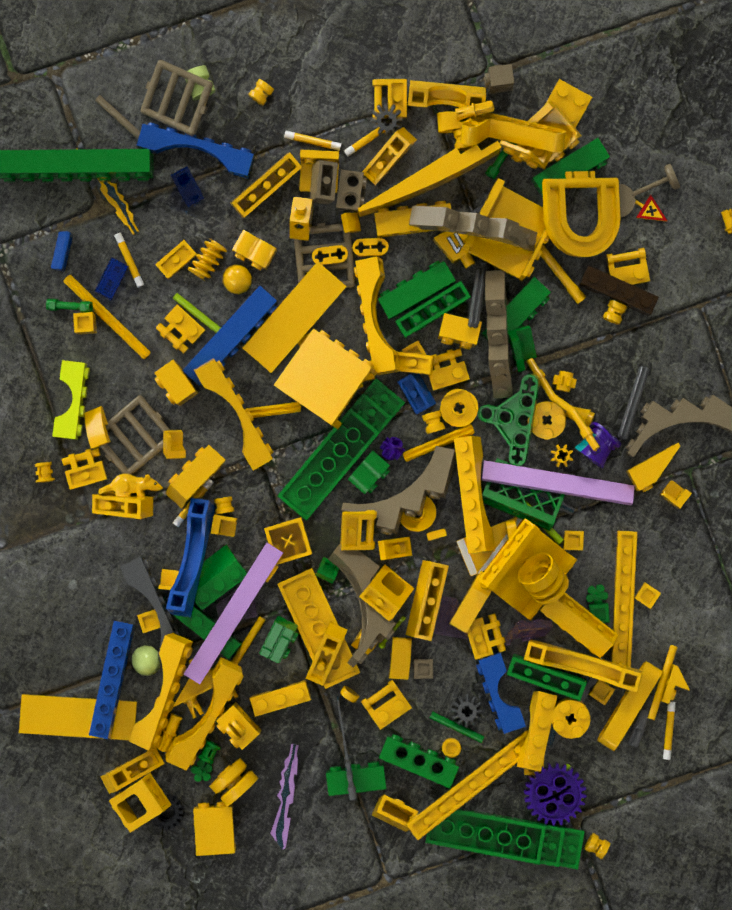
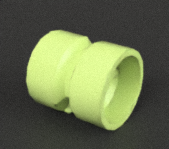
[185,65,216,100]

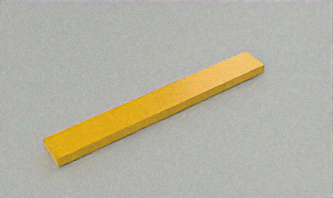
[611,531,637,667]
[405,730,528,840]

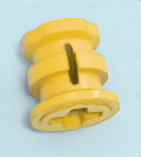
[35,462,55,483]

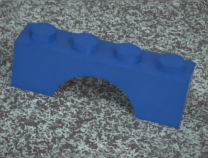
[476,652,526,734]

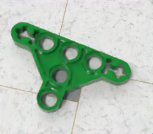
[478,374,540,466]

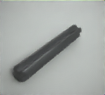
[468,269,485,328]
[618,366,649,440]

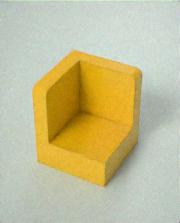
[73,312,97,335]
[163,430,186,459]
[659,480,692,509]
[211,514,238,537]
[158,569,179,590]

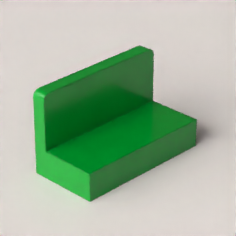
[508,325,537,372]

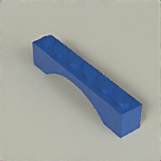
[137,122,255,179]
[166,498,215,618]

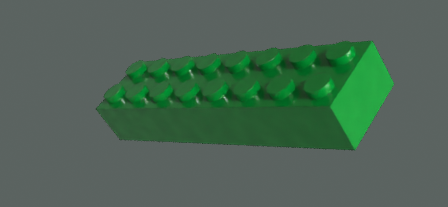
[0,149,154,183]

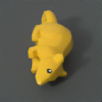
[98,473,163,497]

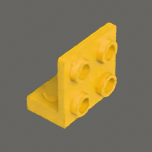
[499,140,553,169]
[299,150,339,193]

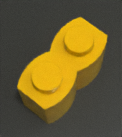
[232,230,277,271]

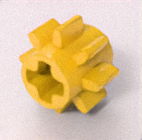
[552,371,577,393]
[550,444,573,467]

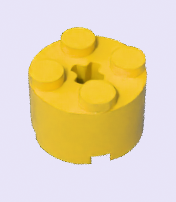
[552,697,590,739]

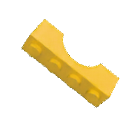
[408,80,486,108]
[517,691,557,772]

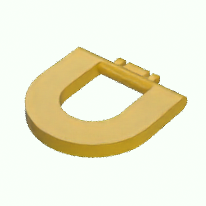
[542,171,620,258]

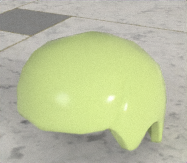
[132,645,161,676]

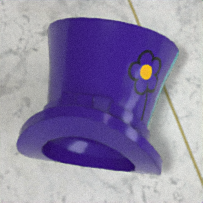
[575,422,621,468]

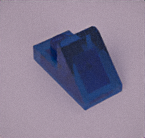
[171,166,204,207]

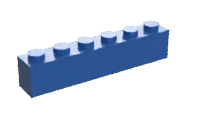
[182,286,278,387]

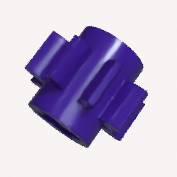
[380,437,405,460]

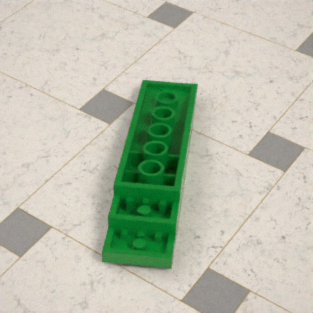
[277,378,406,521]
[425,809,585,870]

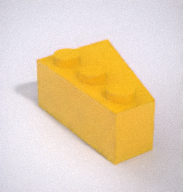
[165,445,226,509]

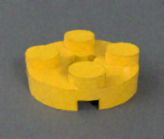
[440,389,478,427]
[527,401,567,440]

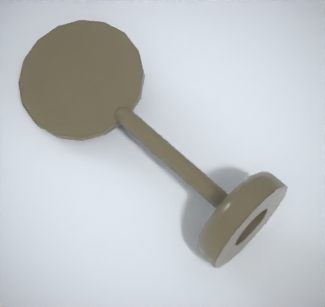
[619,163,680,218]

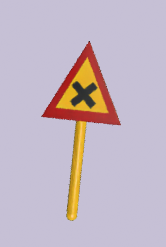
[635,195,667,222]

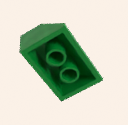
[195,544,248,610]

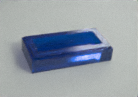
[95,257,129,300]

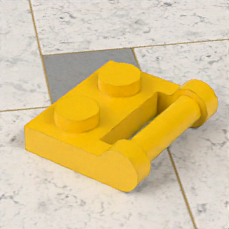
[372,79,407,119]
[606,248,650,285]
[340,510,377,550]
[361,679,412,730]

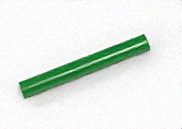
[429,711,484,743]

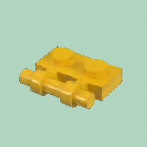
[156,304,206,354]
[428,348,470,391]
[62,448,107,490]
[467,613,506,660]

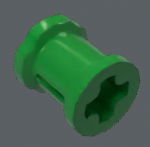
[197,739,221,764]

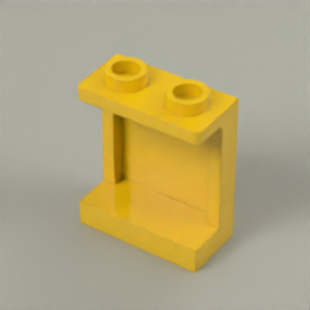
[528,101,582,162]
[193,801,236,856]

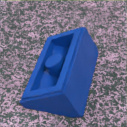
[51,231,73,272]
[398,373,436,415]

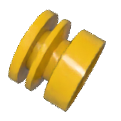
[517,553,569,605]

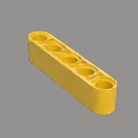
[597,661,663,751]

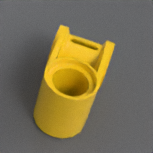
[437,111,471,133]

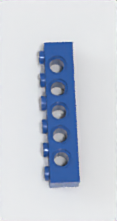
[89,621,135,739]

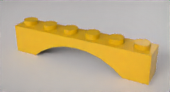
[354,256,401,375]
[194,358,274,471]
[454,436,495,554]
[129,633,193,751]
[524,639,643,692]
[165,657,243,771]

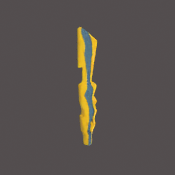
[77,148,139,235]

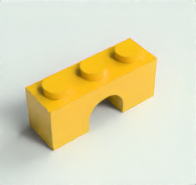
[250,680,311,717]

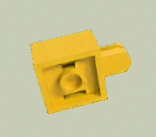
[216,702,261,750]

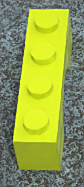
[52,360,90,440]

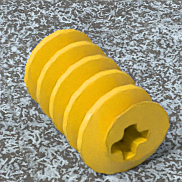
[188,238,227,281]

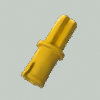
[455,100,494,121]
[157,713,183,752]

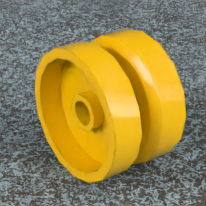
[209,758,258,807]

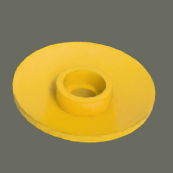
[400,496,436,532]

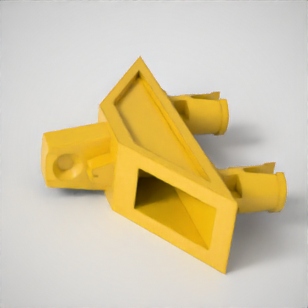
[173,658,238,719]

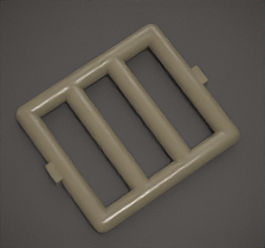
[141,60,213,136]
[294,223,356,288]
[100,395,170,475]

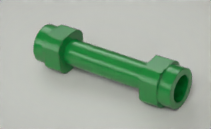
[485,141,517,180]
[46,298,93,313]

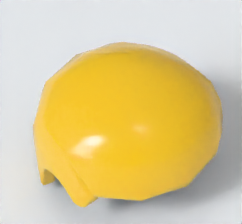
[222,264,252,294]

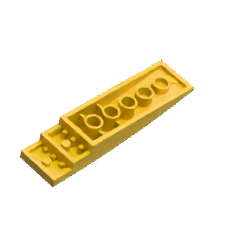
[358,141,502,217]

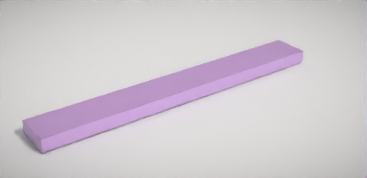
[481,460,635,505]
[184,543,283,684]

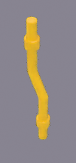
[526,358,600,451]

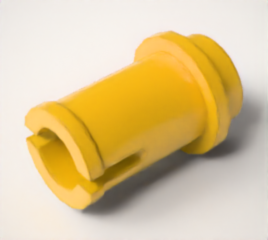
[721,209,732,234]

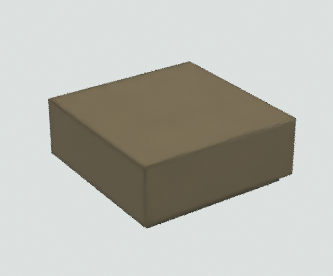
[414,659,433,679]

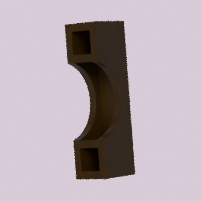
[579,266,659,316]

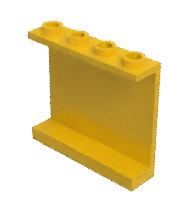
[461,178,549,281]
[274,329,377,430]
[478,518,577,621]

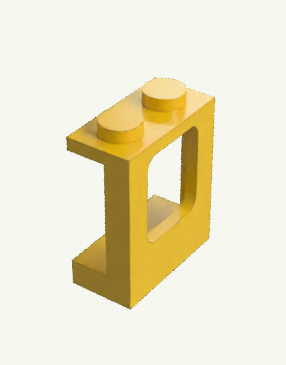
[359,564,414,621]
[109,773,172,833]

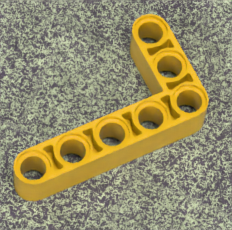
[460,113,566,152]

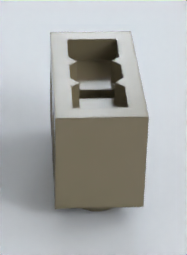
[336,170,367,213]

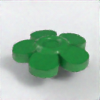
[586,584,608,604]
[191,760,213,782]

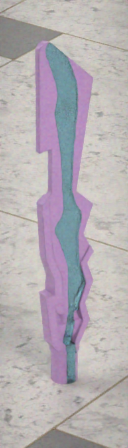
[271,744,299,849]

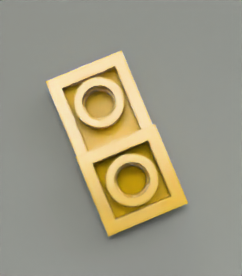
[84,406,110,449]
[389,637,412,680]

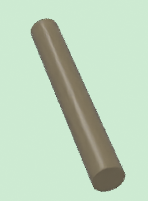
[95,95,140,139]

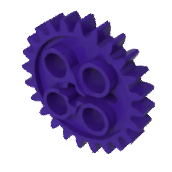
[523,762,587,826]

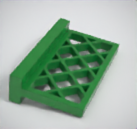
[482,458,565,531]

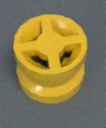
[213,496,234,514]

